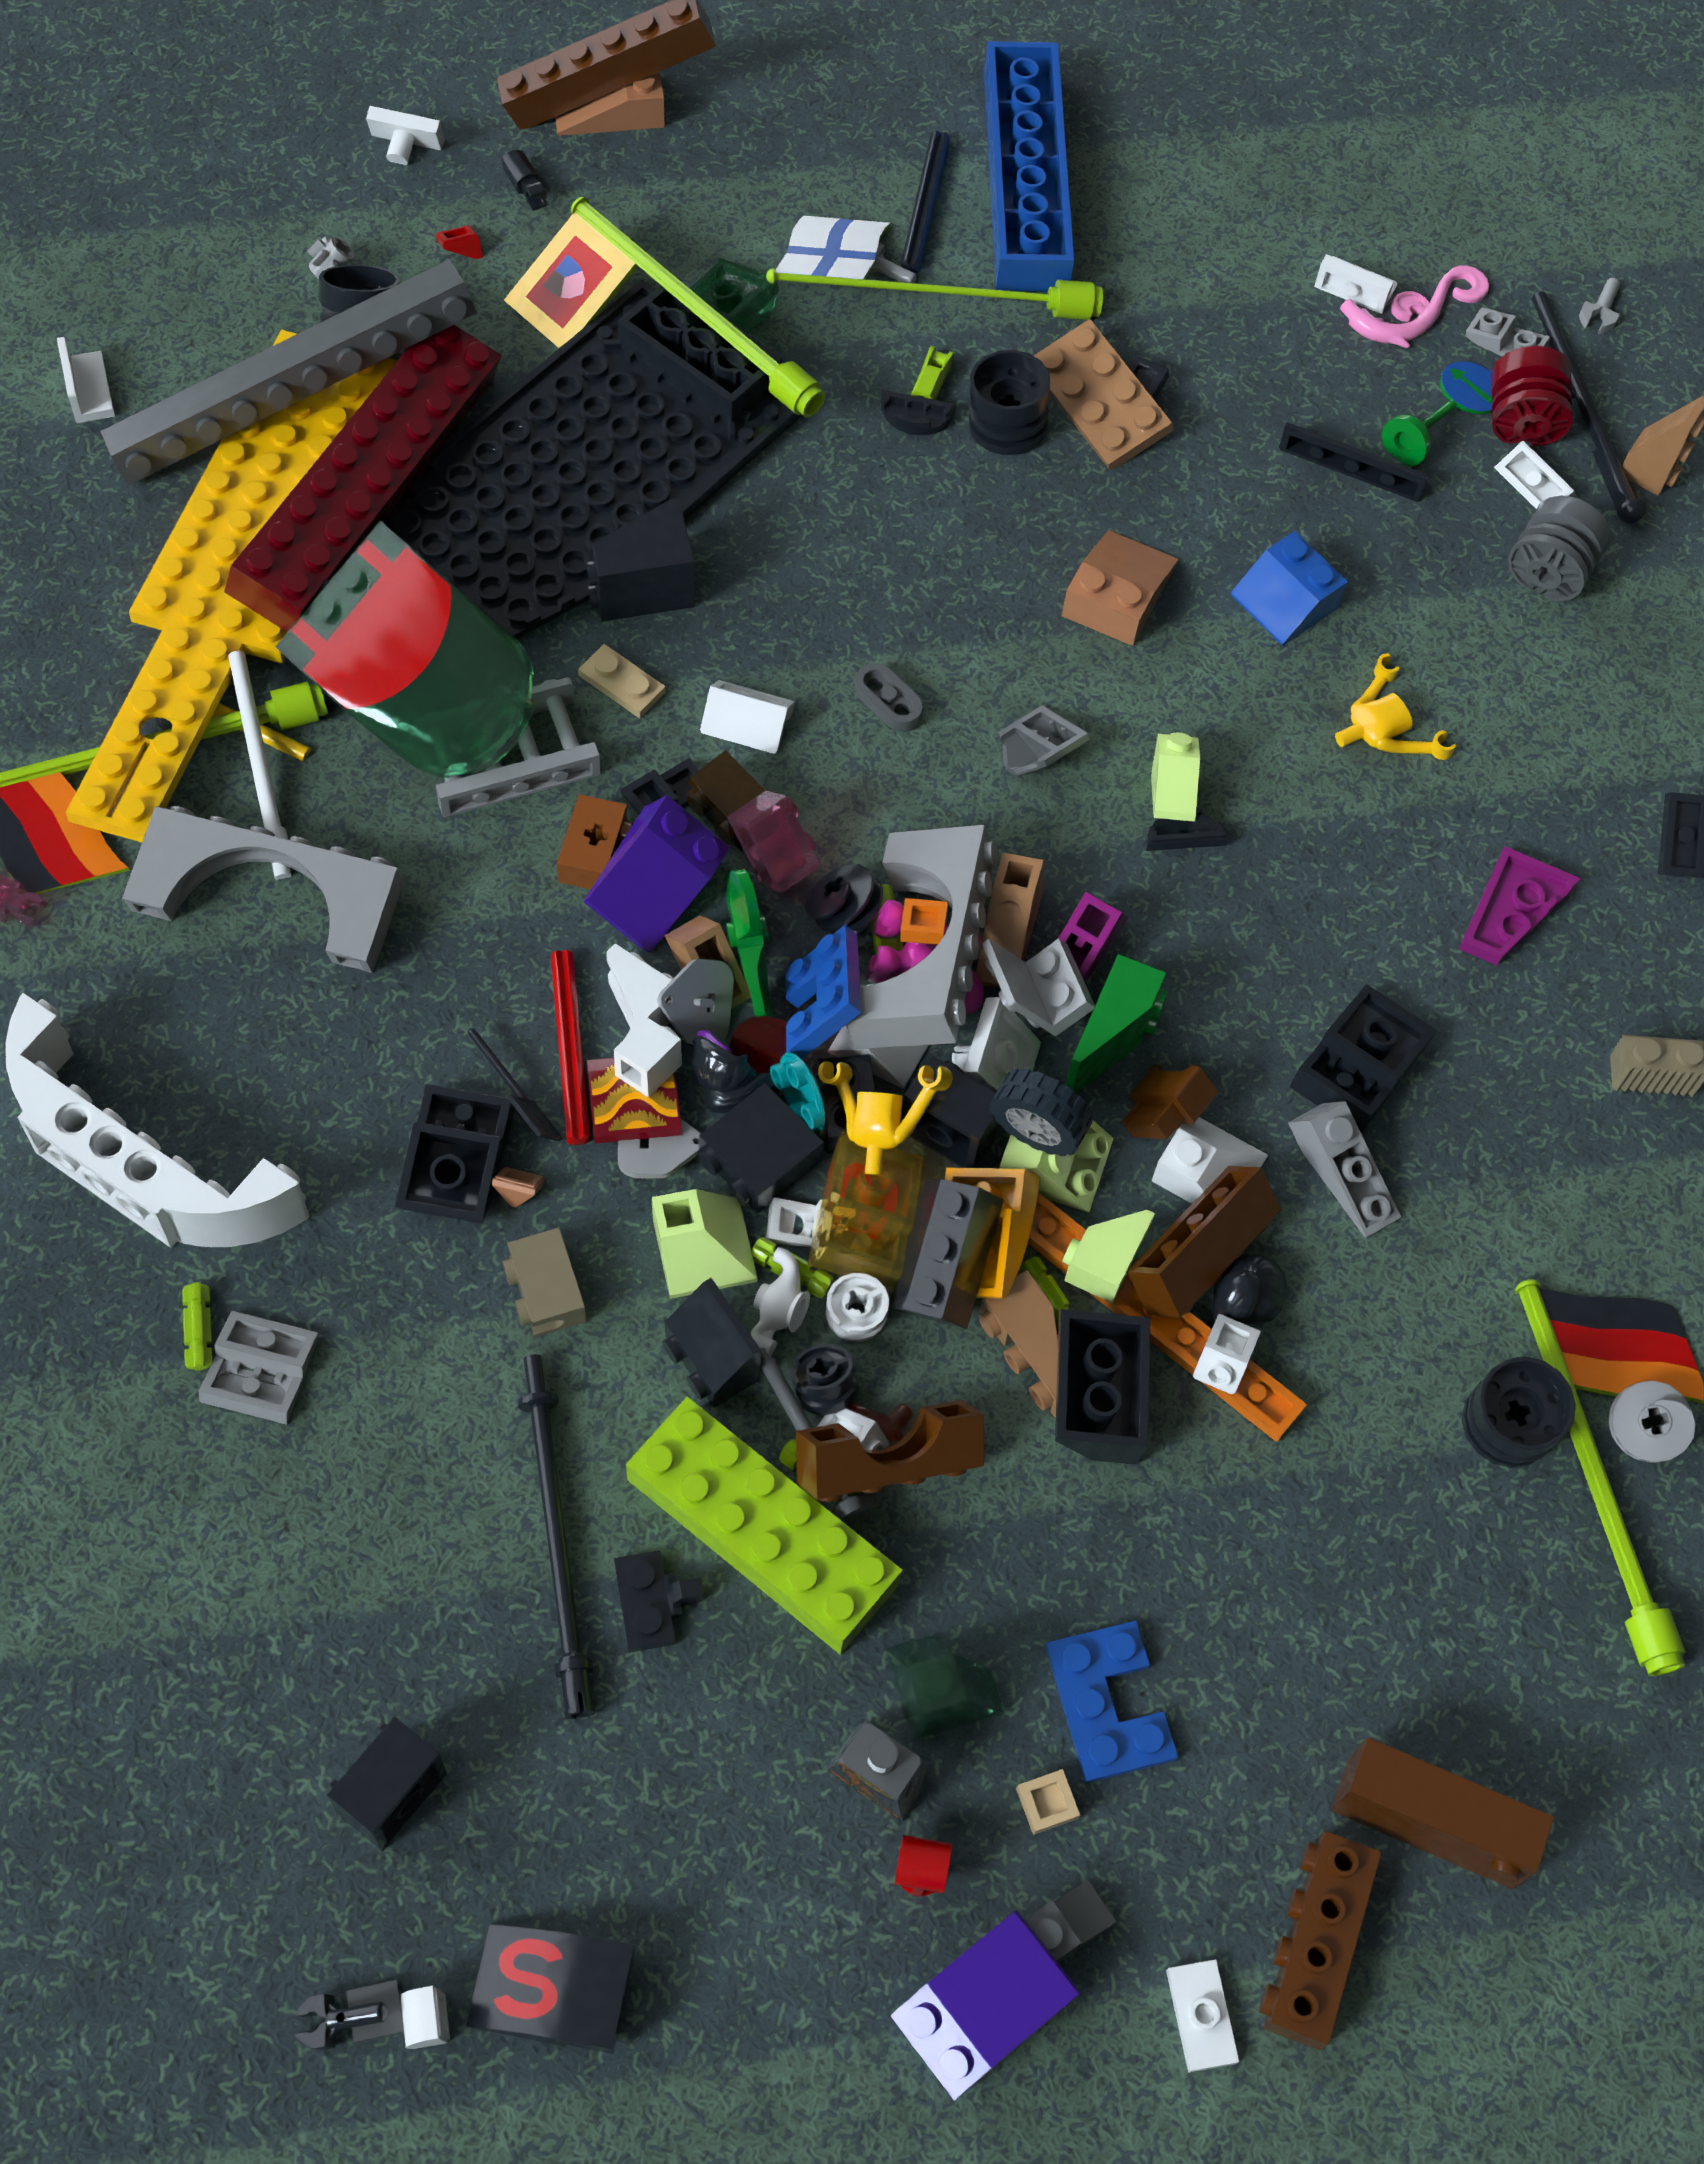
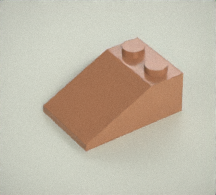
[555,71,664,136]
[1062,530,1179,646]

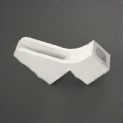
[607,944,682,1098]

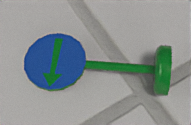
[1381,361,1492,467]

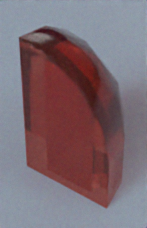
[730,1016,788,1073]

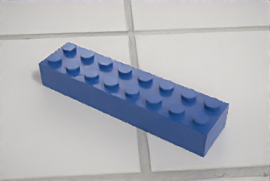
[984,41,1074,291]

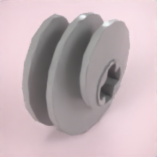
[1608,1381,1696,1463]

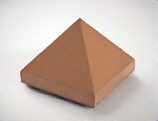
[492,1167,545,1207]

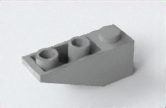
[1288,1101,1401,1237]

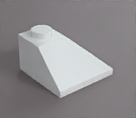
[1152,1117,1268,1203]

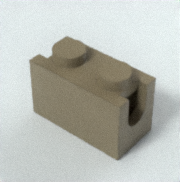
[502,1228,586,1337]

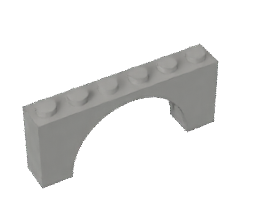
[122,806,404,973]
[846,825,998,1049]

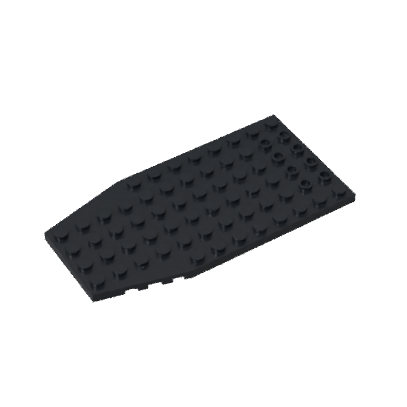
[350,280,802,656]

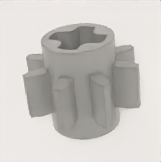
[307,236,354,279]

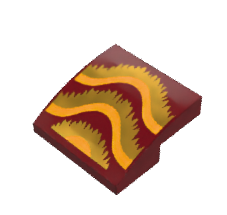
[587,1058,682,1144]

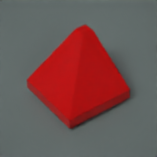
[435,225,483,259]

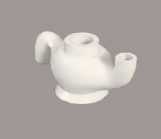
[750,1247,810,1357]

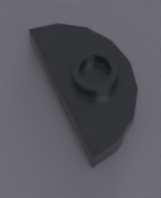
[881,390,956,435]
[1146,808,1228,851]

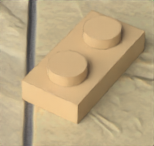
[578,644,666,718]

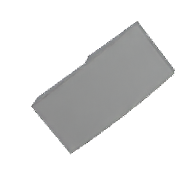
[1466,307,1550,356]

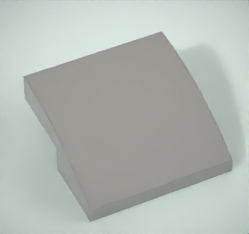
[198,1311,318,1425]

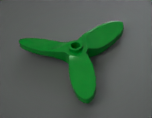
[724,868,776,1046]

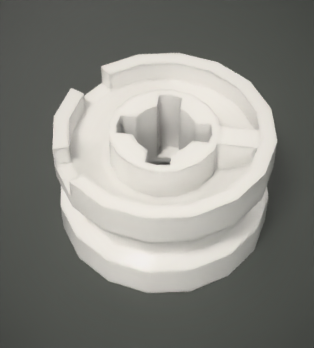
[826,1273,889,1342]

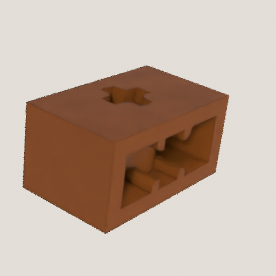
[557,794,633,889]

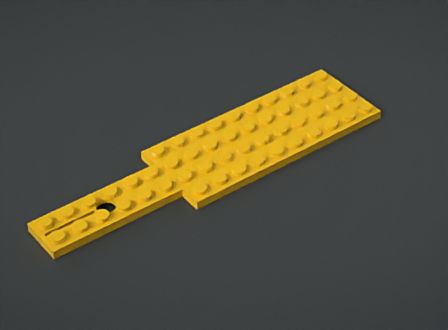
[66,329,398,843]

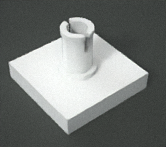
[952,997,1041,1090]

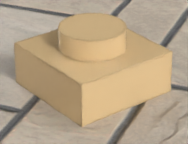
[1016,1769,1080,1835]

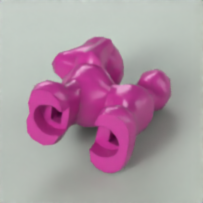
[866,900,984,1014]

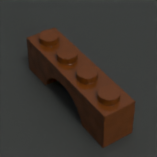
[796,1400,984,1502]

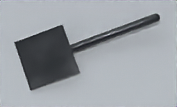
[468,1028,563,1142]

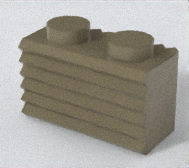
[1610,1034,1704,1097]

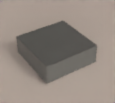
[346,1980,404,2044]

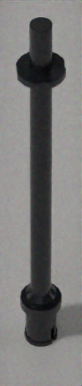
[518,1354,595,1720]

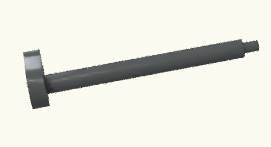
[760,1347,880,1526]

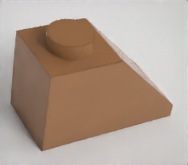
[665,915,751,1009]

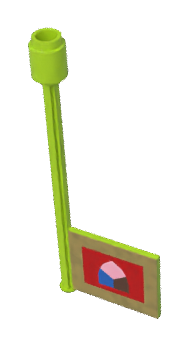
[504,197,826,418]

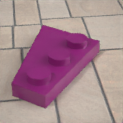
[1459,846,1581,966]

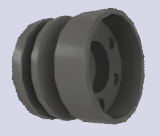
[1508,495,1611,602]

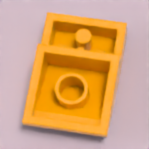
[945,1168,1040,1299]

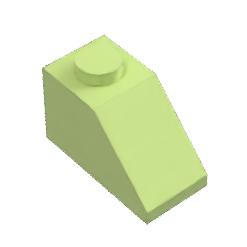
[1151,733,1200,822]
[1062,1210,1155,1304]

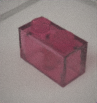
[727,790,820,893]

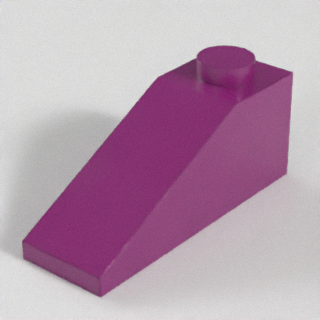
[1059,892,1128,983]

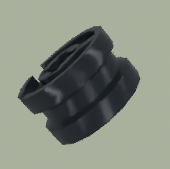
[791,1344,859,1415]

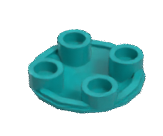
[770,1052,826,1134]

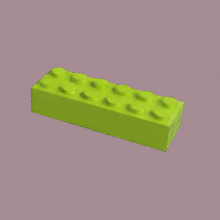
[626,1397,903,1655]

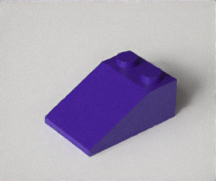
[583,795,730,952]
[890,1910,1082,2100]

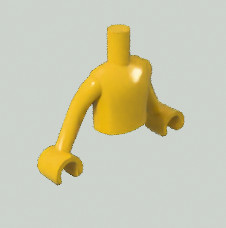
[1335,653,1457,760]
[818,1061,953,1176]

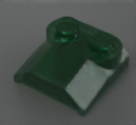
[689,258,779,333]

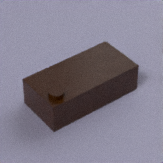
[1330,1737,1554,1889]

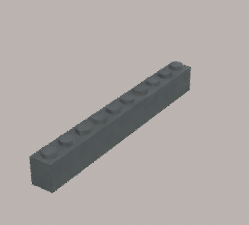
[101,259,477,485]

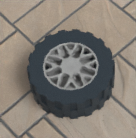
[989,1069,1094,1156]

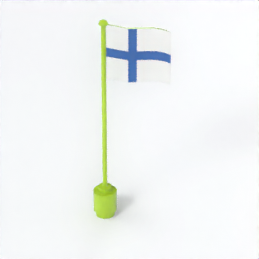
[766,216,1103,320]

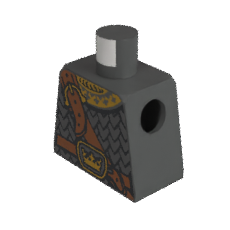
[826,1721,929,1822]

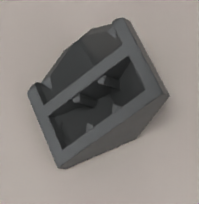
[999,705,1090,776]

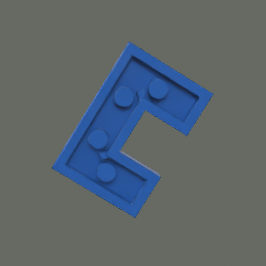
[785,925,861,1060]
[1045,1621,1178,1784]

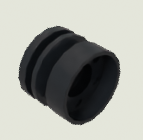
[319,264,401,323]
[969,350,1050,455]
[1462,1356,1576,1468]

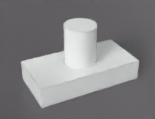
[366,106,445,165]

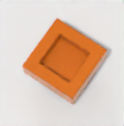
[901,898,948,945]

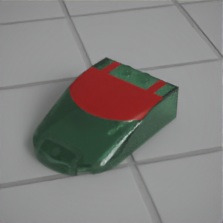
[275,521,535,778]

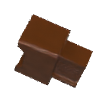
[1121,1064,1219,1139]

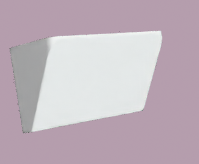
[1494,441,1577,509]

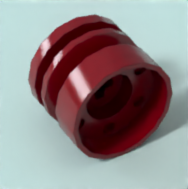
[1491,345,1573,446]

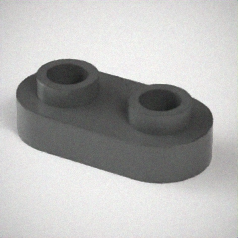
[855,663,923,731]

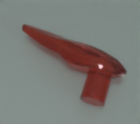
[846,1402,913,1441]

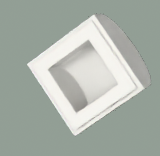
[400,1986,450,2049]

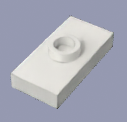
[1166,1960,1239,2073]

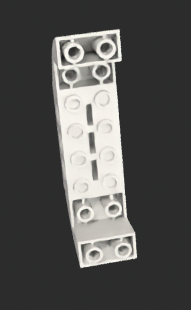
[6,993,310,1248]

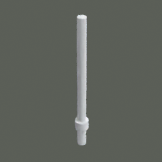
[228,651,291,880]

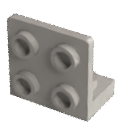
[982,938,1095,1036]

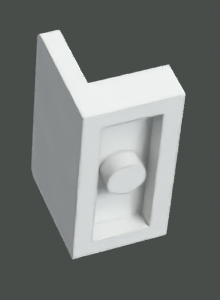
[1314,254,1397,314]
[57,337,115,423]
[700,680,795,753]

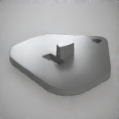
[657,959,734,1045]
[618,1118,701,1178]

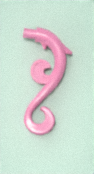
[1340,265,1489,348]

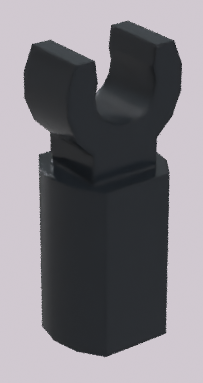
[502,150,546,211]

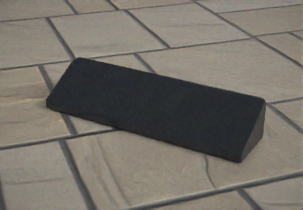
[1279,422,1430,502]

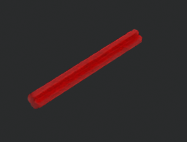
[551,950,590,1145]

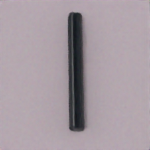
[901,130,950,273]

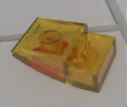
[808,1131,924,1290]

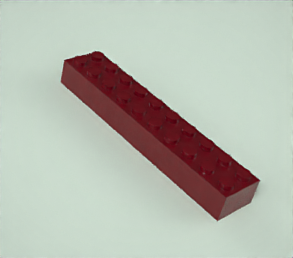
[224,325,502,636]

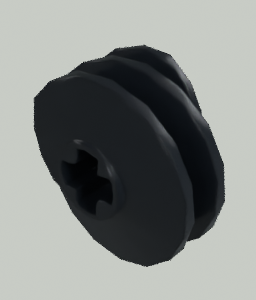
[805,864,883,934]

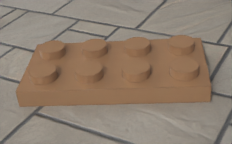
[1034,319,1174,470]

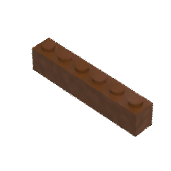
[497,0,716,129]

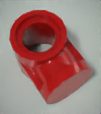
[895,1835,952,1897]

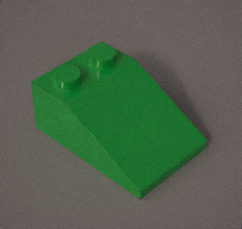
[1065,954,1169,1094]

